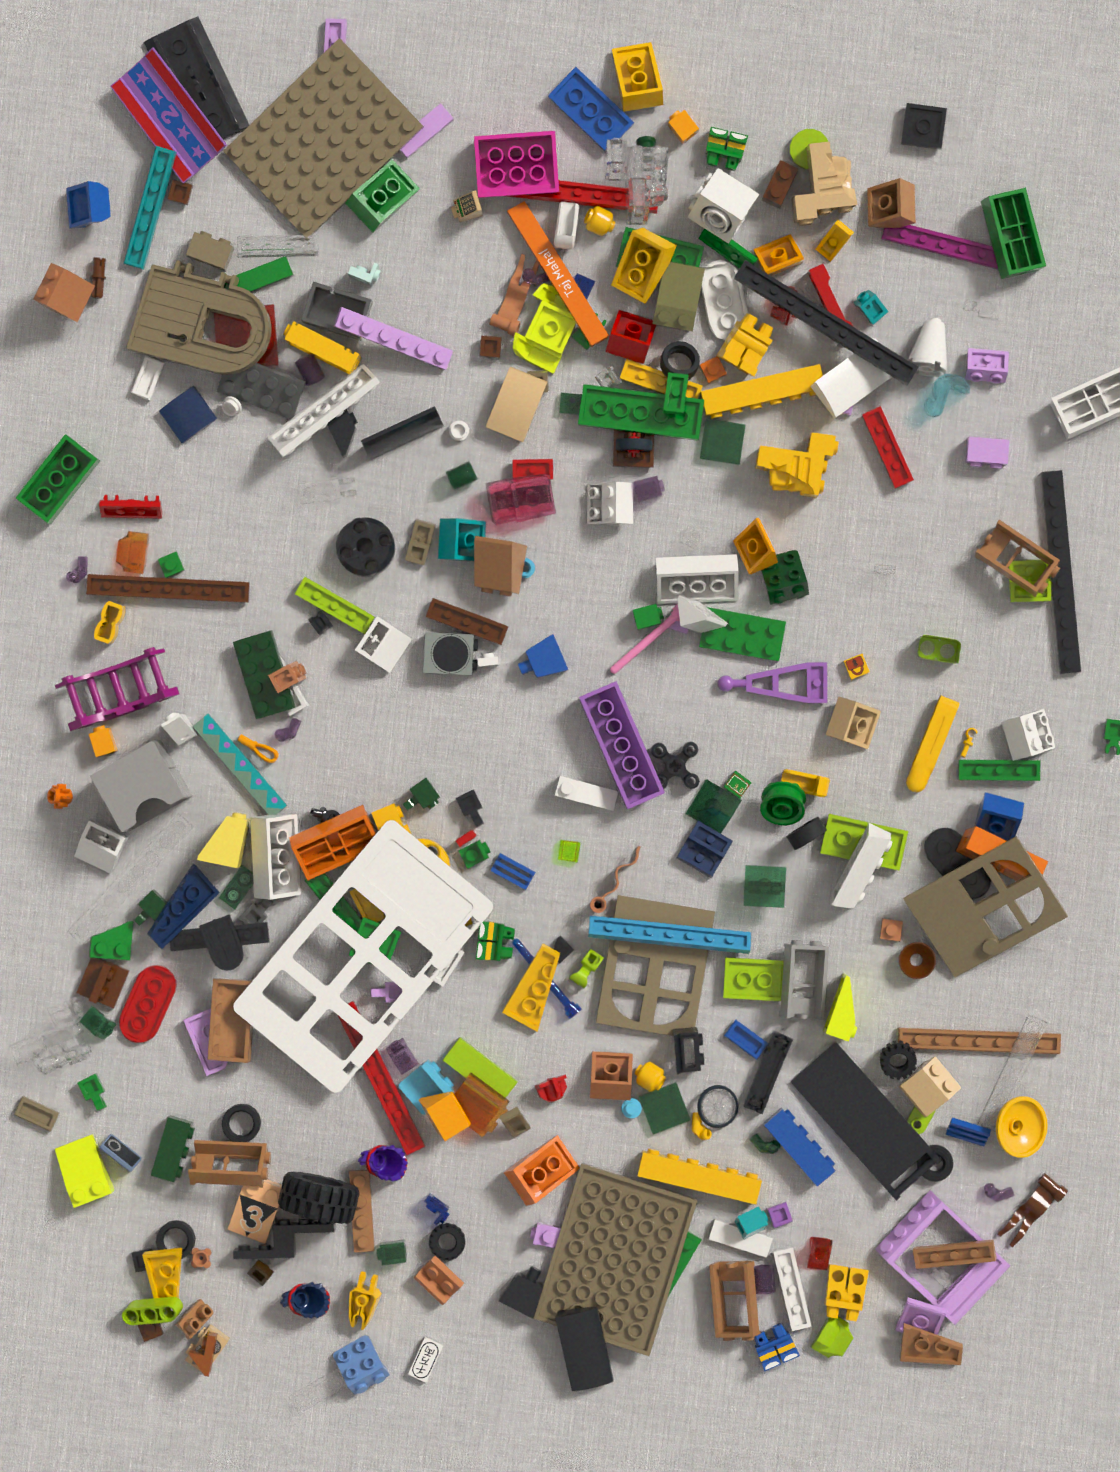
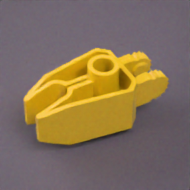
[349,1271,382,1330]

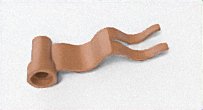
[489,254,539,336]
[590,846,641,913]

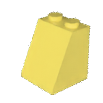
[197,812,250,868]

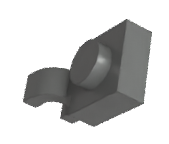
[239,899,274,924]

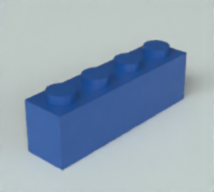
[763,1107,836,1187]

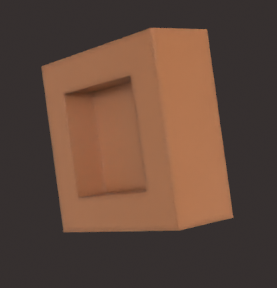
[880,918,903,941]

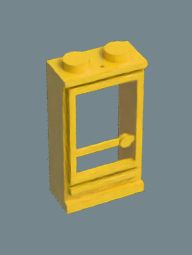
[283,321,362,374]

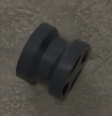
[308,610,333,635]

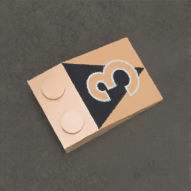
[227,1179,282,1244]

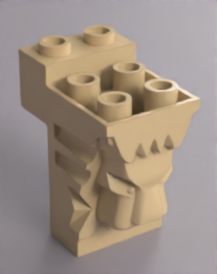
[791,142,857,226]

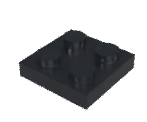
[901,103,947,150]

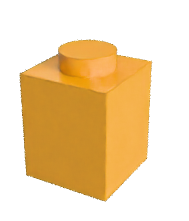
[668,110,699,144]
[89,725,118,757]

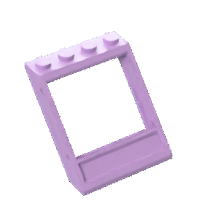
[875,1190,1010,1325]

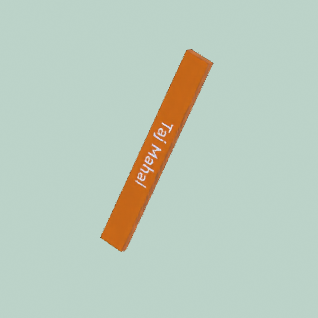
[507,201,609,347]

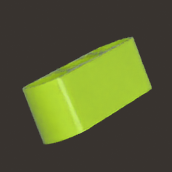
[122,1297,183,1325]

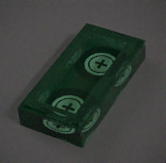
[219,865,254,910]

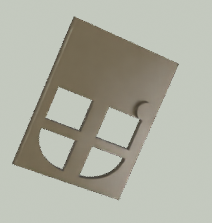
[903,836,1068,977]
[595,895,715,1039]

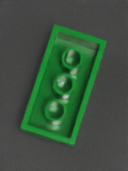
[16,434,100,524]

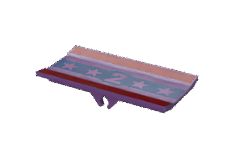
[110,48,227,183]

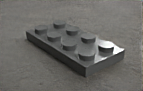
[217,363,306,419]

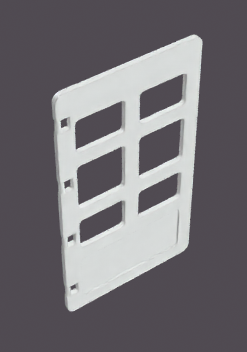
[233,820,493,1093]

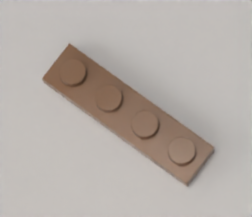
[349,1170,375,1252]
[913,1239,997,1269]

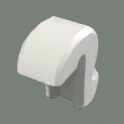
[554,201,579,250]

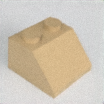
[826,696,881,749]
[899,1056,961,1118]

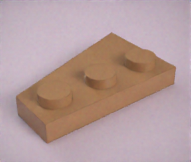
[900,1323,963,1365]

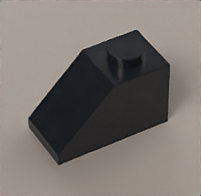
[327,409,358,458]

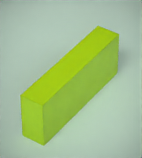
[443,1037,518,1105]

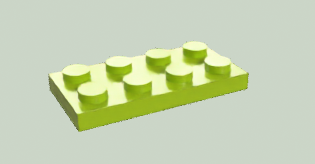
[820,814,908,871]

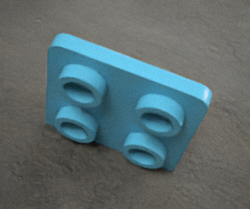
[399,1059,454,1115]

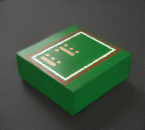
[723,770,752,799]

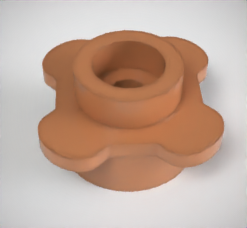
[191,1248,212,1268]

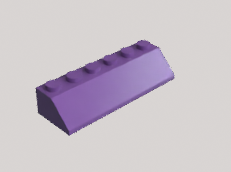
[578,681,665,809]

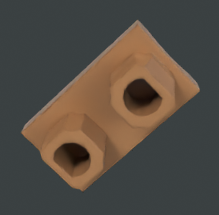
[175,1299,214,1339]

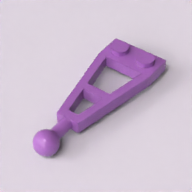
[718,662,827,703]

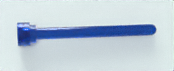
[512,938,582,1019]

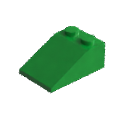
[345,159,420,233]

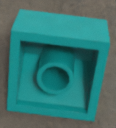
[438,518,486,561]

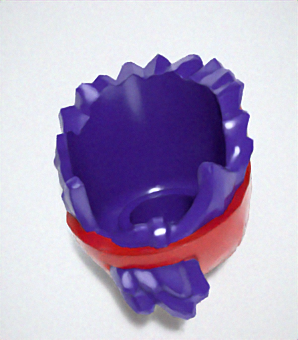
[358,1145,408,1182]

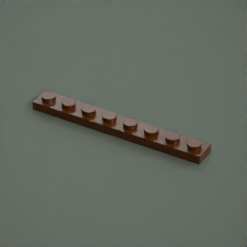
[86,574,250,603]

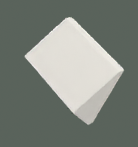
[677,595,728,633]

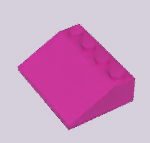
[474,131,559,198]

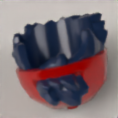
[280,1282,330,1318]

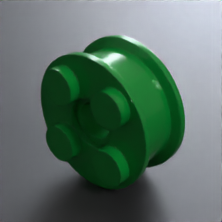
[760,781,806,826]

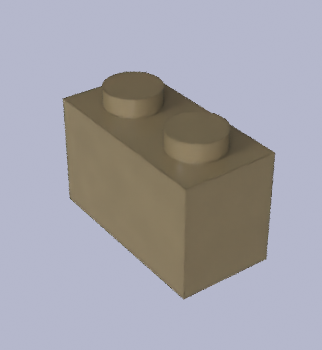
[186,231,234,271]

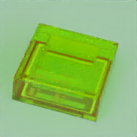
[558,840,581,863]

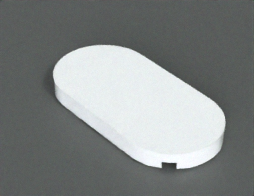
[701,260,748,341]

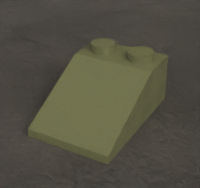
[653,261,705,332]

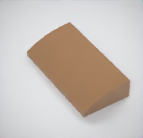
[208,978,253,1063]

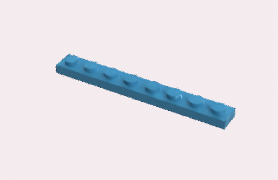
[588,916,751,954]

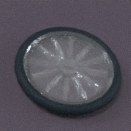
[697,1085,738,1128]

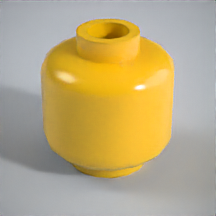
[584,206,615,236]
[635,1062,666,1092]

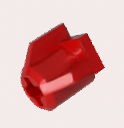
[534,1074,567,1103]

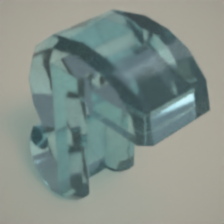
[924,374,970,417]

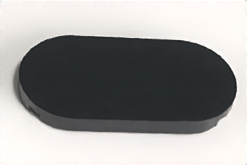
[924,828,991,899]

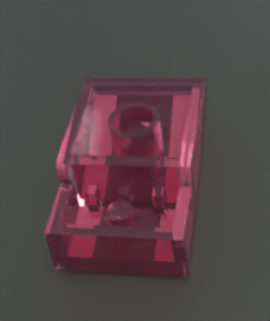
[485,474,556,525]

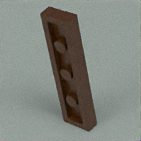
[426,598,509,645]

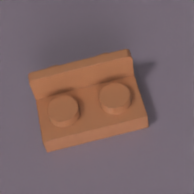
[414,1256,464,1305]

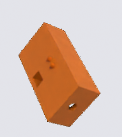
[289,805,377,880]
[956,826,1049,881]

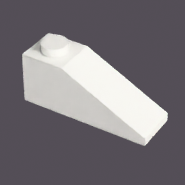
[555,776,619,811]

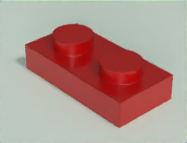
[512,459,553,480]

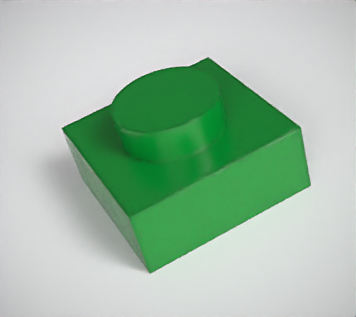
[158,551,185,578]

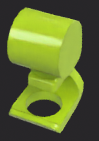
[569,948,604,989]

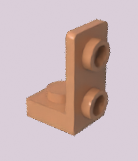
[268,661,307,693]

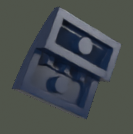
[159,386,217,444]
[676,821,733,878]

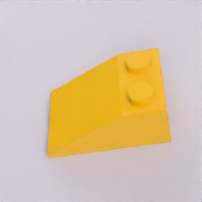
[612,42,663,112]
[611,228,677,304]

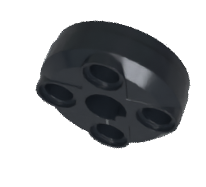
[336,517,395,577]

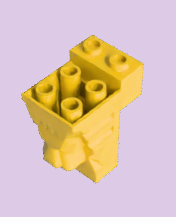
[755,432,839,498]

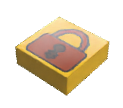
[843,653,870,680]

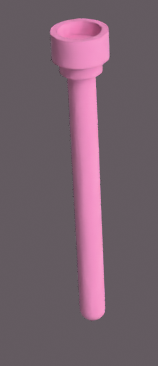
[610,604,680,674]

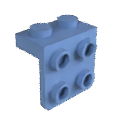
[333,1335,390,1395]

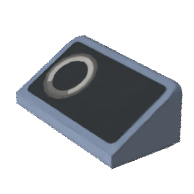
[99,1134,142,1172]

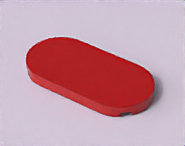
[119,965,177,1043]

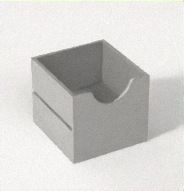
[90,740,192,832]

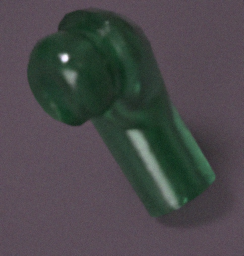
[749,1133,780,1154]

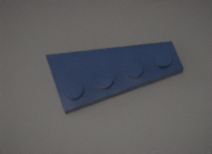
[147,864,220,949]

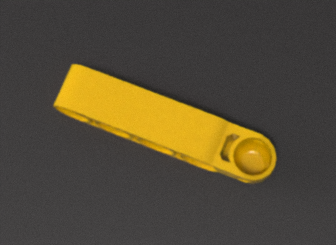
[906,695,960,793]

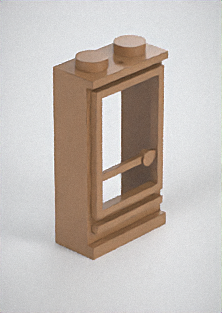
[975,520,1060,597]
[188,1140,271,1188]
[709,1261,761,1341]

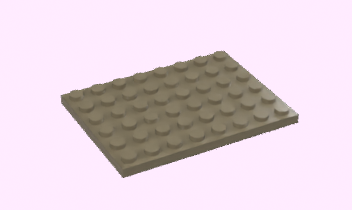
[223,38,424,240]
[533,1163,698,1356]

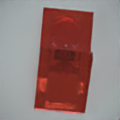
[807,1237,832,1270]

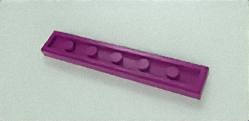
[881,225,999,270]

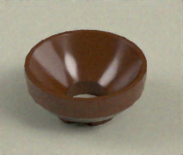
[899,942,936,979]

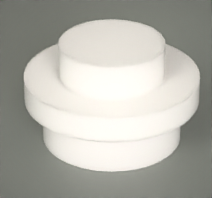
[222,396,242,416]
[449,421,469,441]

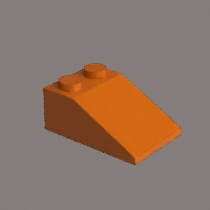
[504,1135,580,1206]

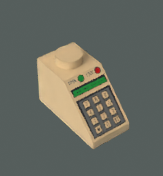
[451,190,483,223]

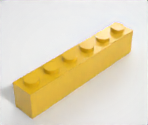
[700,364,823,419]
[637,1148,762,1205]

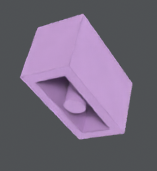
[965,437,1010,469]

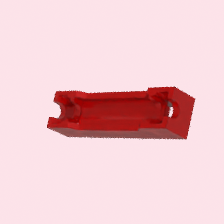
[807,263,853,326]

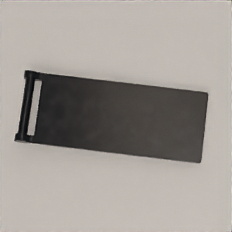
[791,1042,942,1201]

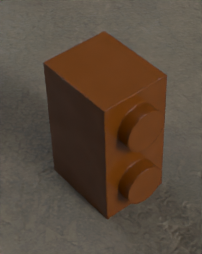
[762,160,798,209]

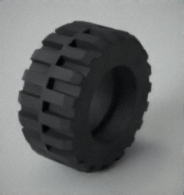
[278,1172,359,1224]

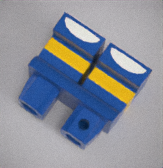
[754,1323,800,1371]

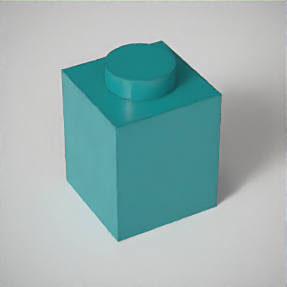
[734,1206,768,1239]

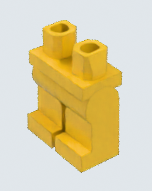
[716,313,773,376]
[824,1264,869,1321]

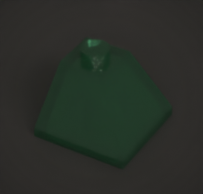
[686,779,742,834]

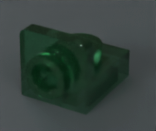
[79,1006,116,1039]

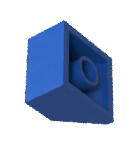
[974,792,1024,841]

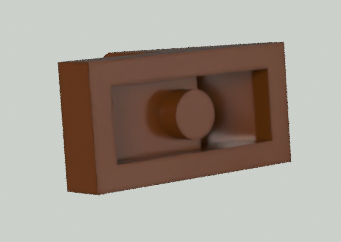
[188,1332,218,1377]

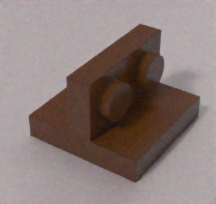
[76,958,130,1008]

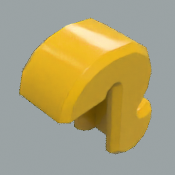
[781,769,830,798]

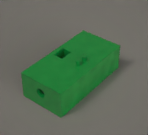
[981,187,1046,279]

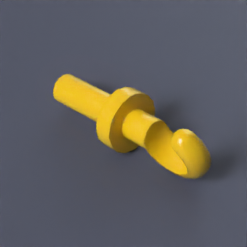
[960,728,978,758]

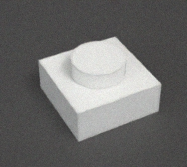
[478,653,499,667]

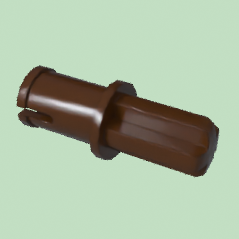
[90,257,106,299]

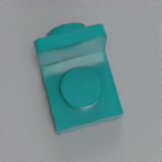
[853,290,888,325]

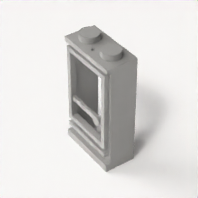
[779,940,829,1020]

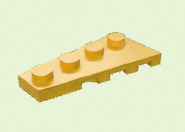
[502,943,560,1032]

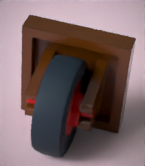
[613,430,654,468]

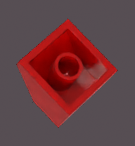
[605,310,656,364]

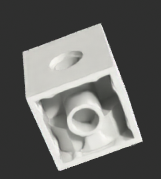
[687,168,759,244]

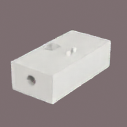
[1050,368,1120,440]

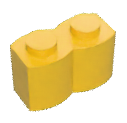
[94,601,126,644]

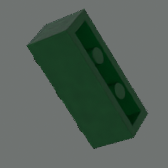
[151,1115,195,1182]

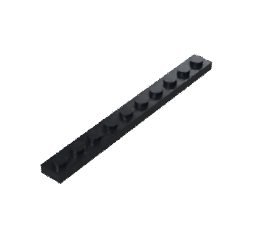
[734,260,919,385]
[1041,470,1081,674]

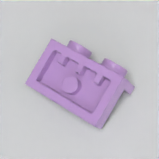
[965,348,1009,384]

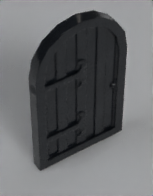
[199,914,244,971]

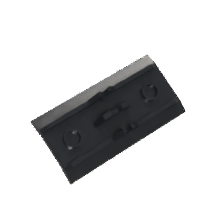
[144,16,249,139]

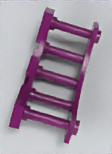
[55,647,179,731]

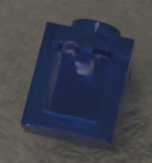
[424,1193,450,1226]

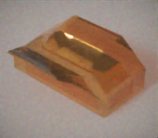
[116,531,149,574]

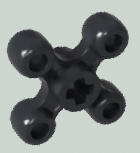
[651,741,700,789]

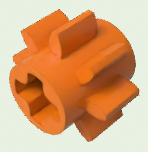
[47,784,73,809]

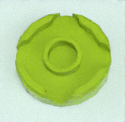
[789,129,828,170]

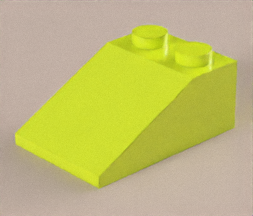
[823,973,857,1042]
[55,1134,115,1208]

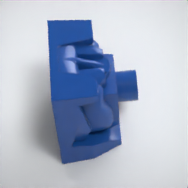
[66,181,111,229]

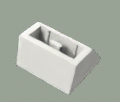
[587,482,633,525]
[355,616,412,673]
[1002,709,1055,761]
[74,820,128,874]

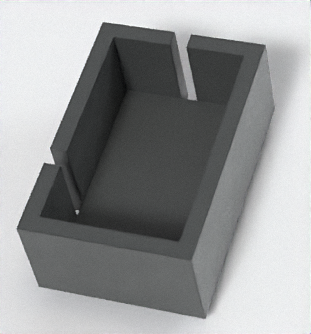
[301,281,373,341]

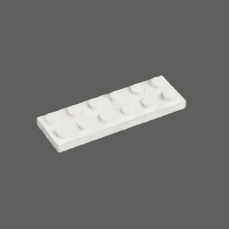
[267,364,380,457]

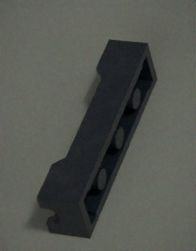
[743,1030,793,1114]

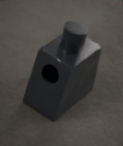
[499,1266,543,1319]

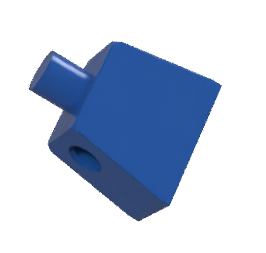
[518,634,568,678]

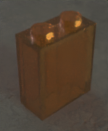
[454,1072,510,1137]

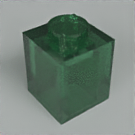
[377,1239,407,1265]

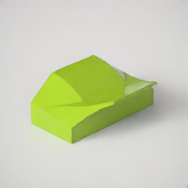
[810,1316,853,1358]

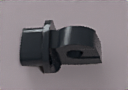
[310,807,340,823]

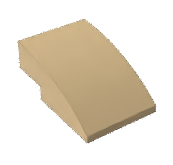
[486,366,548,442]

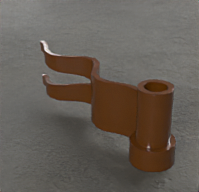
[997,1173,1068,1248]

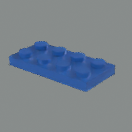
[548,67,634,153]

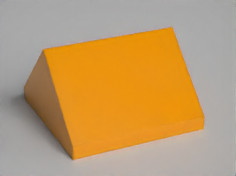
[753,234,804,276]
[733,518,778,574]
[418,1091,471,1141]

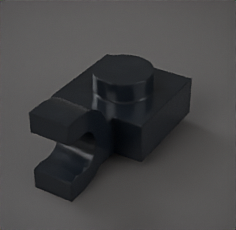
[456,789,484,827]

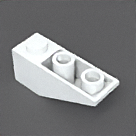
[161,713,198,746]

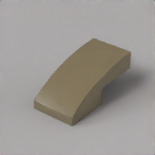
[405,519,436,565]

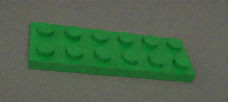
[578,384,705,441]

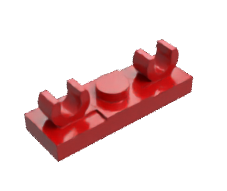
[99,495,162,519]

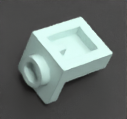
[348,263,381,286]

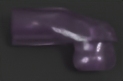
[66,556,88,583]
[984,1183,1014,1201]

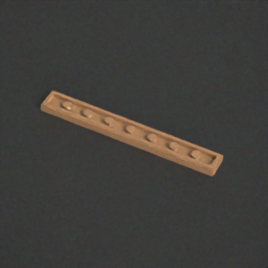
[898,1028,1061,1054]

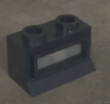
[673,1027,704,1074]

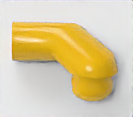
[692,1112,712,1140]

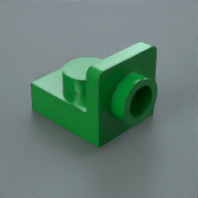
[459,840,491,869]

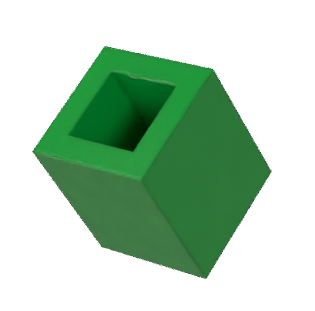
[632,604,664,630]

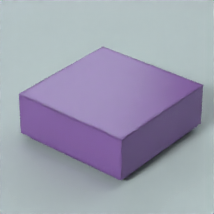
[767,1202,793,1228]

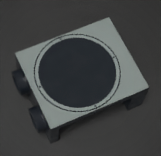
[423,632,478,676]

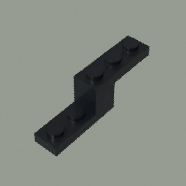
[170,922,270,951]
[233,1219,336,1259]

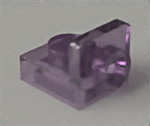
[386,1038,419,1074]

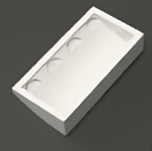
[810,338,892,419]

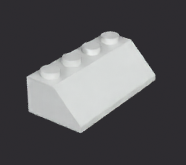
[656,554,738,604]
[250,814,301,900]
[832,823,893,909]

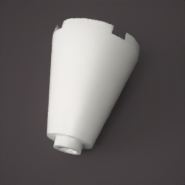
[908,318,947,377]

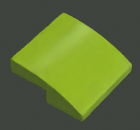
[1008,559,1051,602]

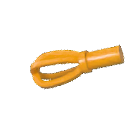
[237,734,279,763]

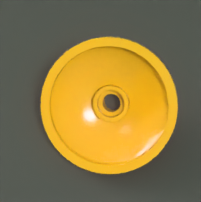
[996,1096,1047,1158]

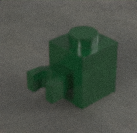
[403,777,440,811]
[134,889,167,926]

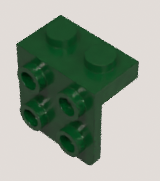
[761,550,809,605]

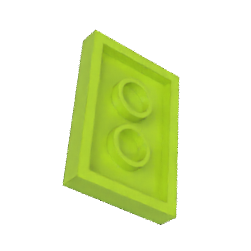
[723,957,784,1001]

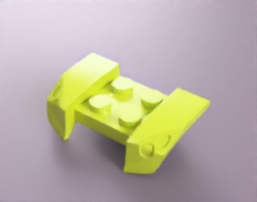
[513,283,576,374]

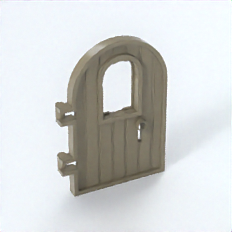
[126,260,271,375]

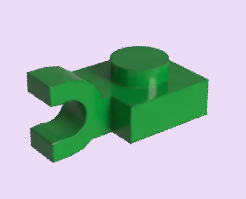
[77,1073,107,1111]

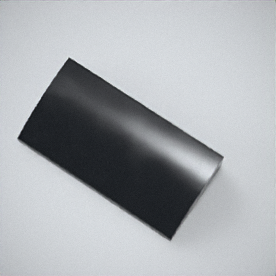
[361,406,444,460]
[555,1306,614,1392]

